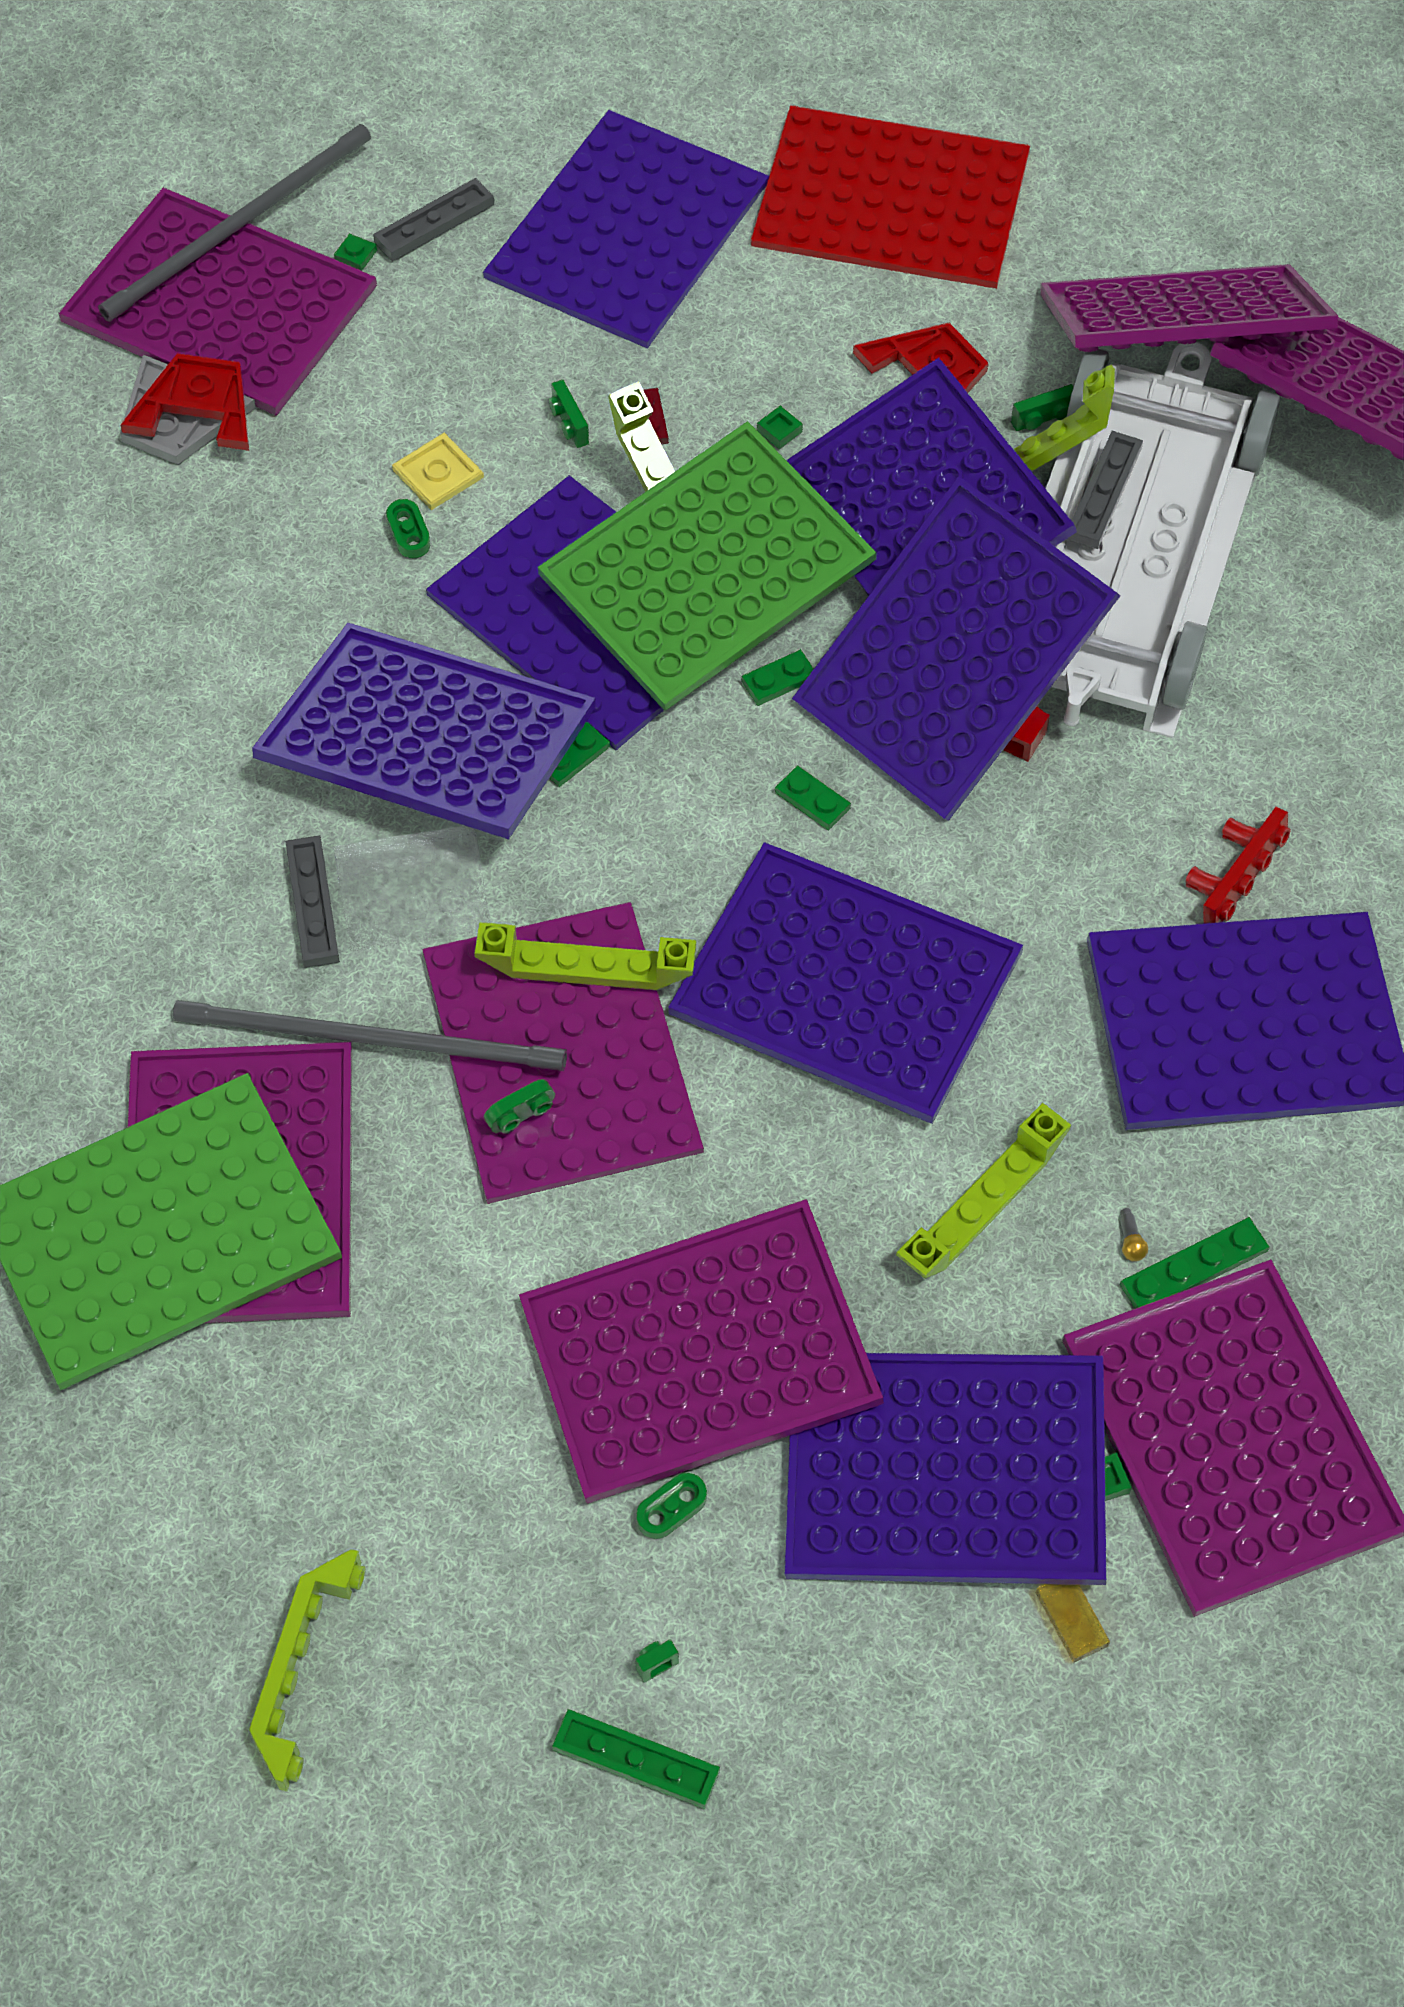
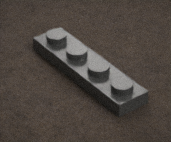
[373,178,494,261]
[1068,430,1143,549]
[285,835,340,968]

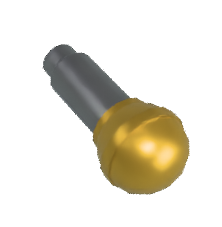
[1120,1208,1148,1262]

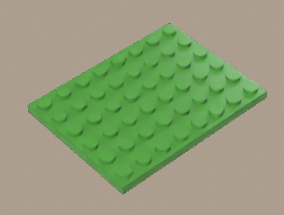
[538,421,876,711]
[0,1073,342,1391]

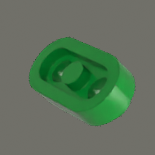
[386,499,430,558]
[484,1079,555,1133]
[636,1473,707,1539]

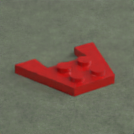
[853,322,989,393]
[120,353,250,451]

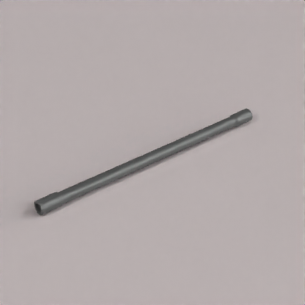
[98,124,371,322]
[173,1000,567,1071]

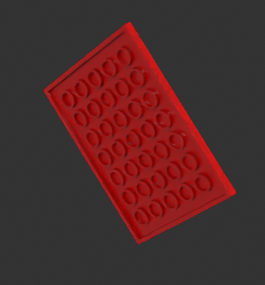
[751,105,1031,289]

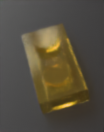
[1035,1584,1110,1663]

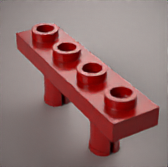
[1185,807,1291,924]

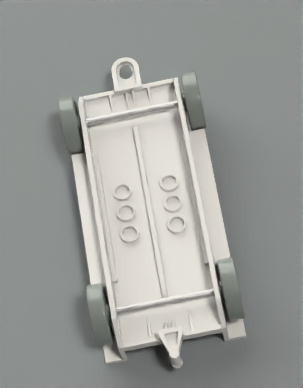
[1046,342,1281,738]

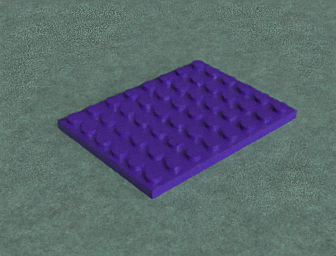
[483,109,769,349]
[786,358,1077,596]
[426,475,664,750]
[792,476,1120,821]
[252,622,595,840]
[668,842,1023,1124]
[1086,912,1404,1130]
[785,1353,1107,1585]

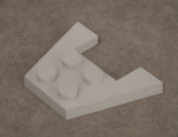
[120,355,256,465]

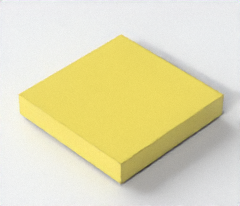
[392,433,484,510]

